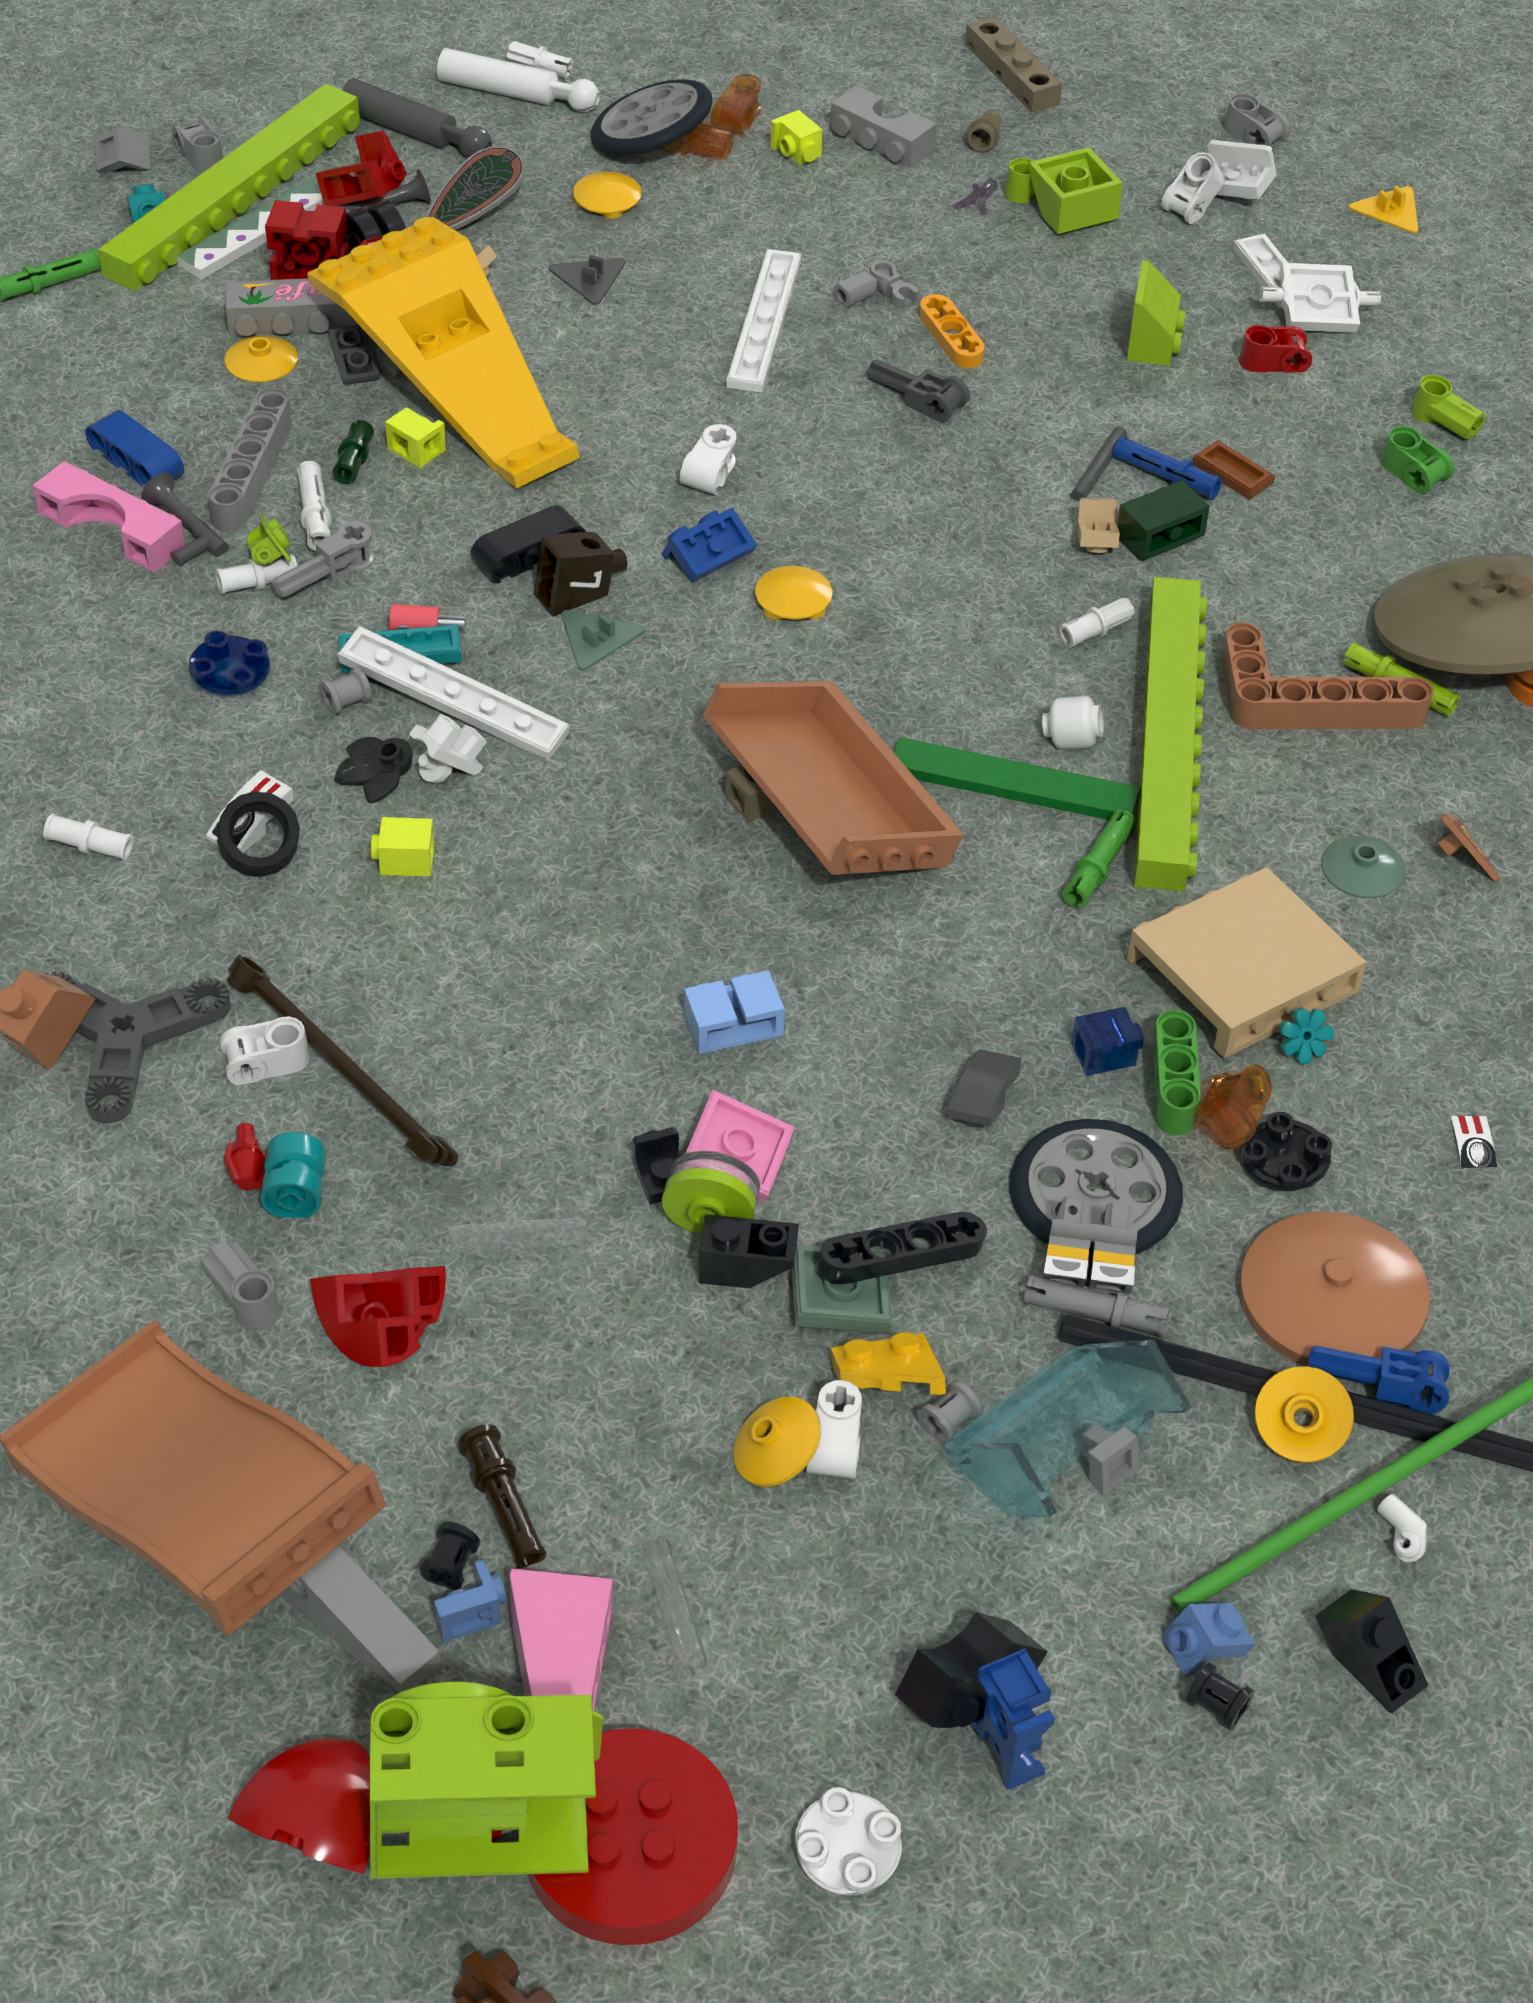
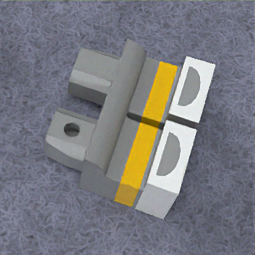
[1043,1197,1138,1294]

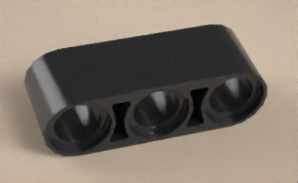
[471,505,586,584]

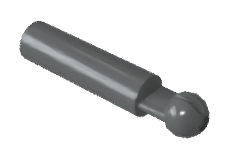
[342,78,492,158]

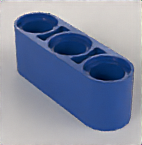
[85,410,184,486]

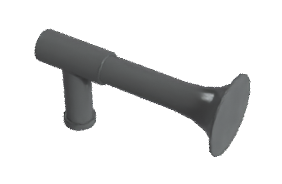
[339,169,431,213]
[141,473,229,567]

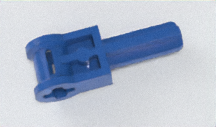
[1307,1346,1450,1414]

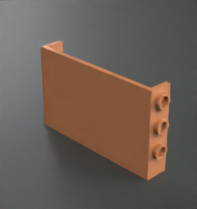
[703,681,964,875]

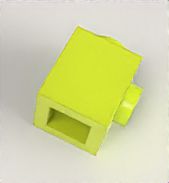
[371,817,435,876]

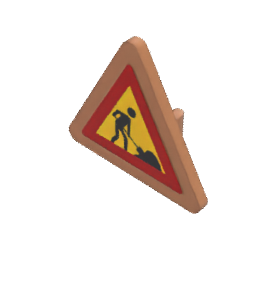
[1438,813,1500,882]

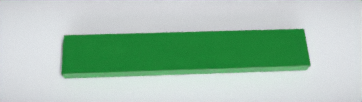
[894,737,1140,821]

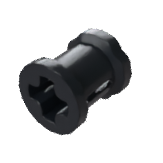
[420,1522,481,1590]
[1186,1662,1255,1731]

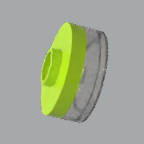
[662,1151,760,1233]

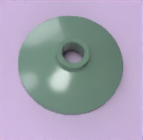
[1321,836,1406,898]

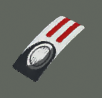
[1451,1116,1497,1168]

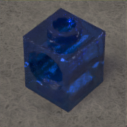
[1071,1007,1144,1076]

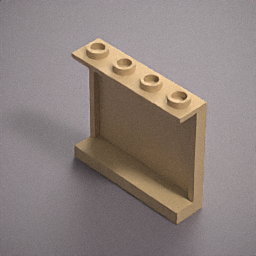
[1127,867,1367,1059]

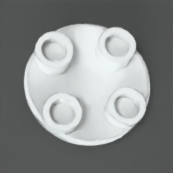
[795,1787,902,1895]

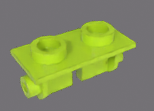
[247,512,292,566]

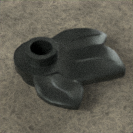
[334,737,413,803]

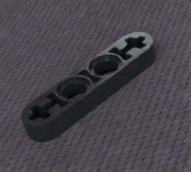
[816,1212,987,1284]

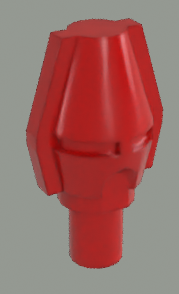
[223,1123,266,1190]

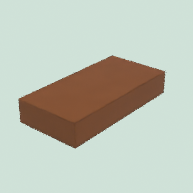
[1193,440,1275,500]

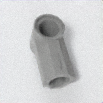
[201,1240,280,1331]

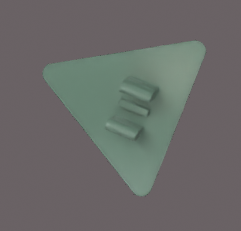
[561,610,645,670]

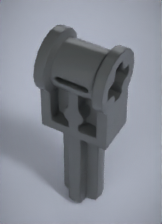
[867,359,970,423]

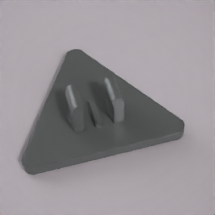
[549,255,626,305]

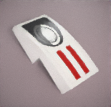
[206,770,294,853]

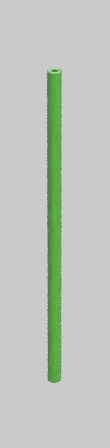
[1170,1376,1533,1614]

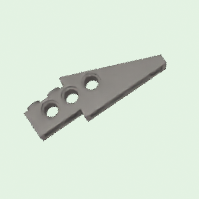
[279,1545,443,1693]

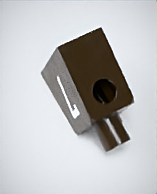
[533,532,628,617]

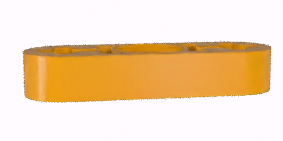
[920,294,985,368]

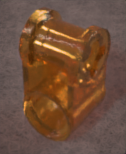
[711,74,761,136]
[1198,1064,1272,1149]

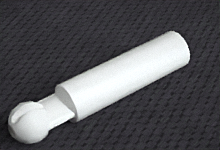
[437,48,600,113]

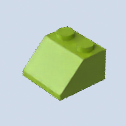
[1028,147,1123,234]
[1127,260,1186,366]

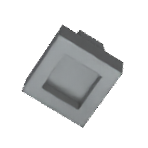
[1082,1424,1139,1495]

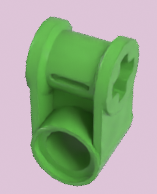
[1381,426,1455,495]

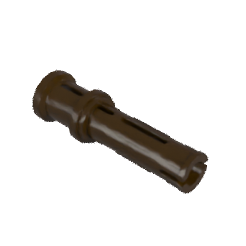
[457,1424,546,1569]

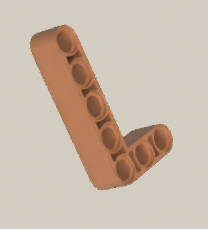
[1221,622,1433,729]

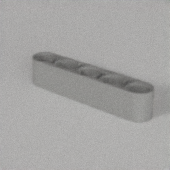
[209,387,292,532]

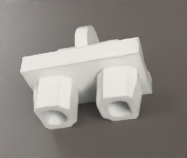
[409,714,487,784]

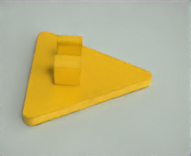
[1349,186,1419,233]

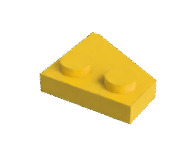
[830,1332,946,1395]

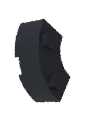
[895,1612,1048,1728]

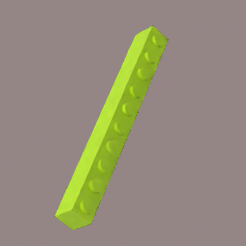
[98,83,360,292]
[1134,576,1207,892]

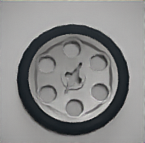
[591,79,713,156]
[1010,1119,1183,1259]

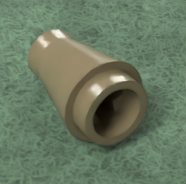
[966,110,1001,152]

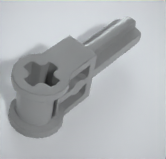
[272,521,374,598]

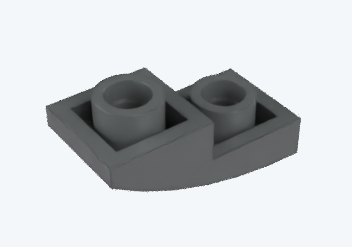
[328,325,380,384]
[947,1049,1021,1127]

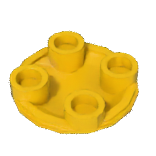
[573,172,641,219]
[755,565,833,620]

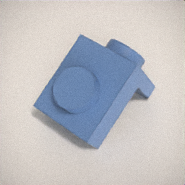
[1162,1603,1256,1675]

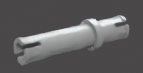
[1024,1274,1170,1337]

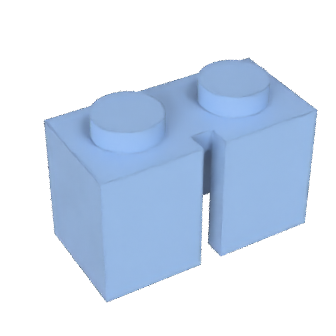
[684,970,785,1054]

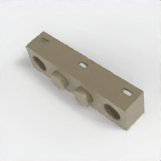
[965,16,1062,113]

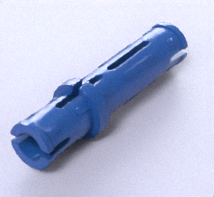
[1113,436,1222,500]

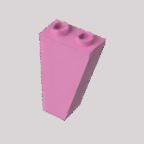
[510,1569,613,1711]

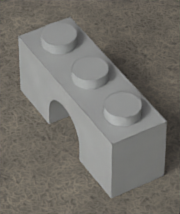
[830,85,936,168]

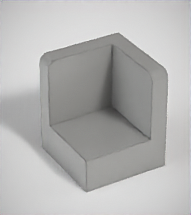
[94,127,151,173]

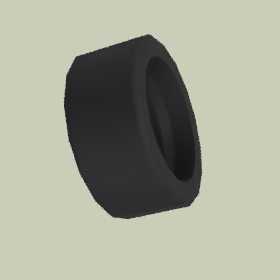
[217,791,300,877]

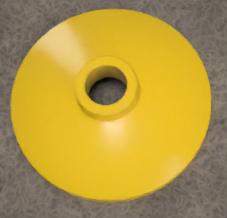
[224,335,298,382]
[1255,1366,1354,1463]
[733,1397,821,1487]

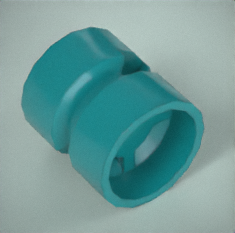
[260,1132,327,1218]

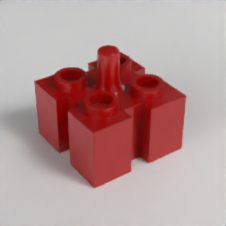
[265,200,349,280]

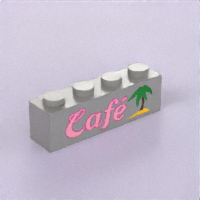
[226,278,359,336]

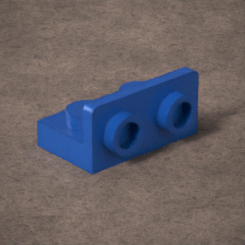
[661,507,757,583]

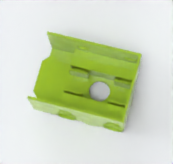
[370,1682,603,1879]

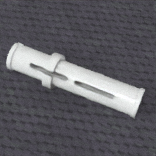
[297,461,332,551]

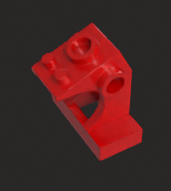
[315,130,407,206]

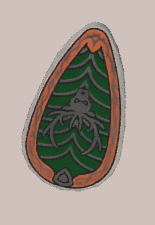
[426,146,525,230]

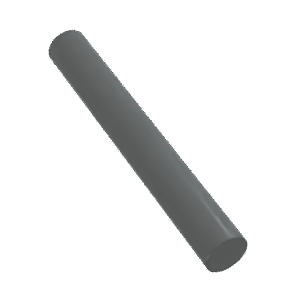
[1071,426,1127,501]

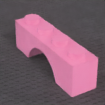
[33,461,185,573]

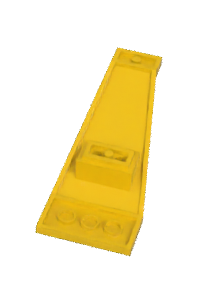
[307,217,580,489]

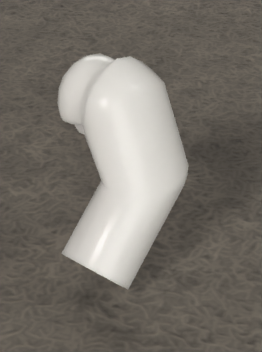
[1377,1494,1427,1562]

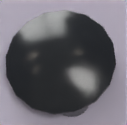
[1240,1112,1332,1191]

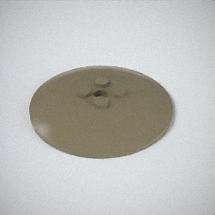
[1374,553,1533,674]

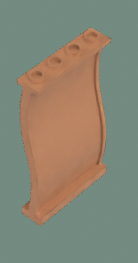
[0,1320,386,1637]

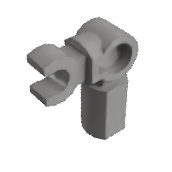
[834,260,919,309]

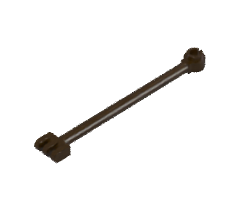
[227,955,458,1167]

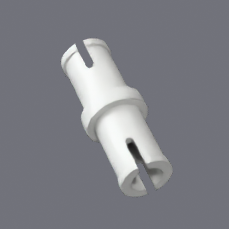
[215,554,297,594]
[43,813,134,861]

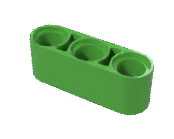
[1151,1010,1201,1136]

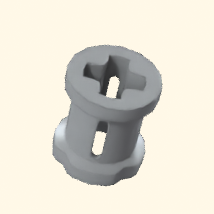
[319,667,372,715]
[917,1380,982,1444]

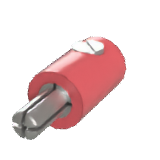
[389,604,467,630]

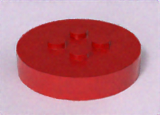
[527,1729,738,1945]

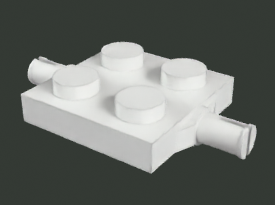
[1259,263,1381,333]

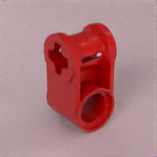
[1239,325,1312,373]

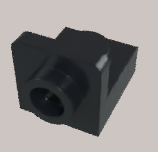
[632,1127,686,1205]

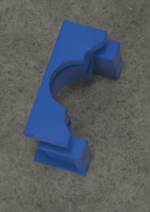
[970,1648,1055,1791]

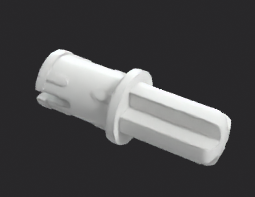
[507,41,573,79]
[1059,598,1135,648]

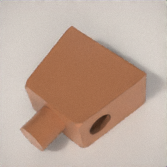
[0,969,96,1070]

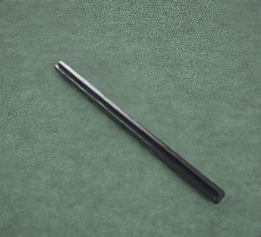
[1058,1314,1533,1472]

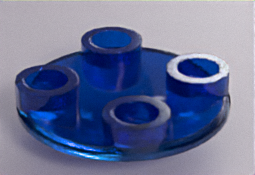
[189,630,270,695]

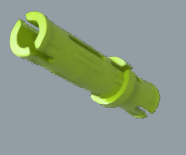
[1343,642,1461,718]

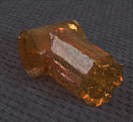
[663,123,734,160]

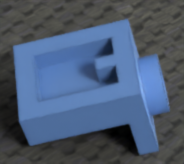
[434,1559,507,1643]

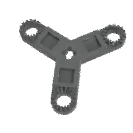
[44,971,231,1123]

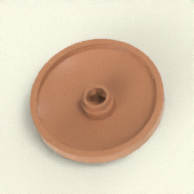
[1239,1211,1430,1367]

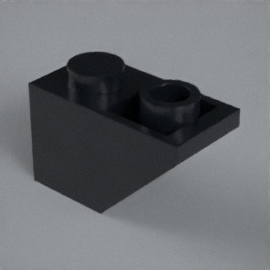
[699,1214,799,1289]
[1315,1589,1428,1713]

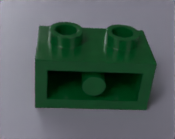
[1117,480,1210,561]

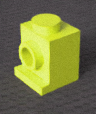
[770,110,823,165]
[385,407,446,468]

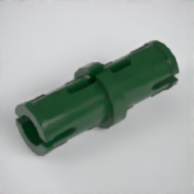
[333,420,374,484]

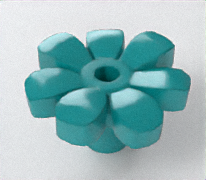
[1278,1007,1334,1064]

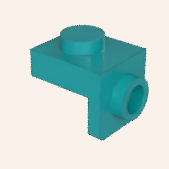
[126,183,165,223]

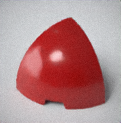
[310,1266,446,1367]
[228,1738,370,1874]

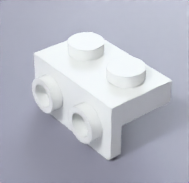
[1200,140,1277,200]

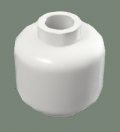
[1042,695,1104,750]

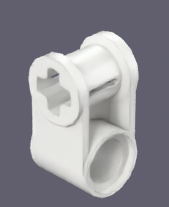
[1161,152,1224,224]
[679,424,737,495]
[220,1016,310,1085]
[806,1380,862,1479]

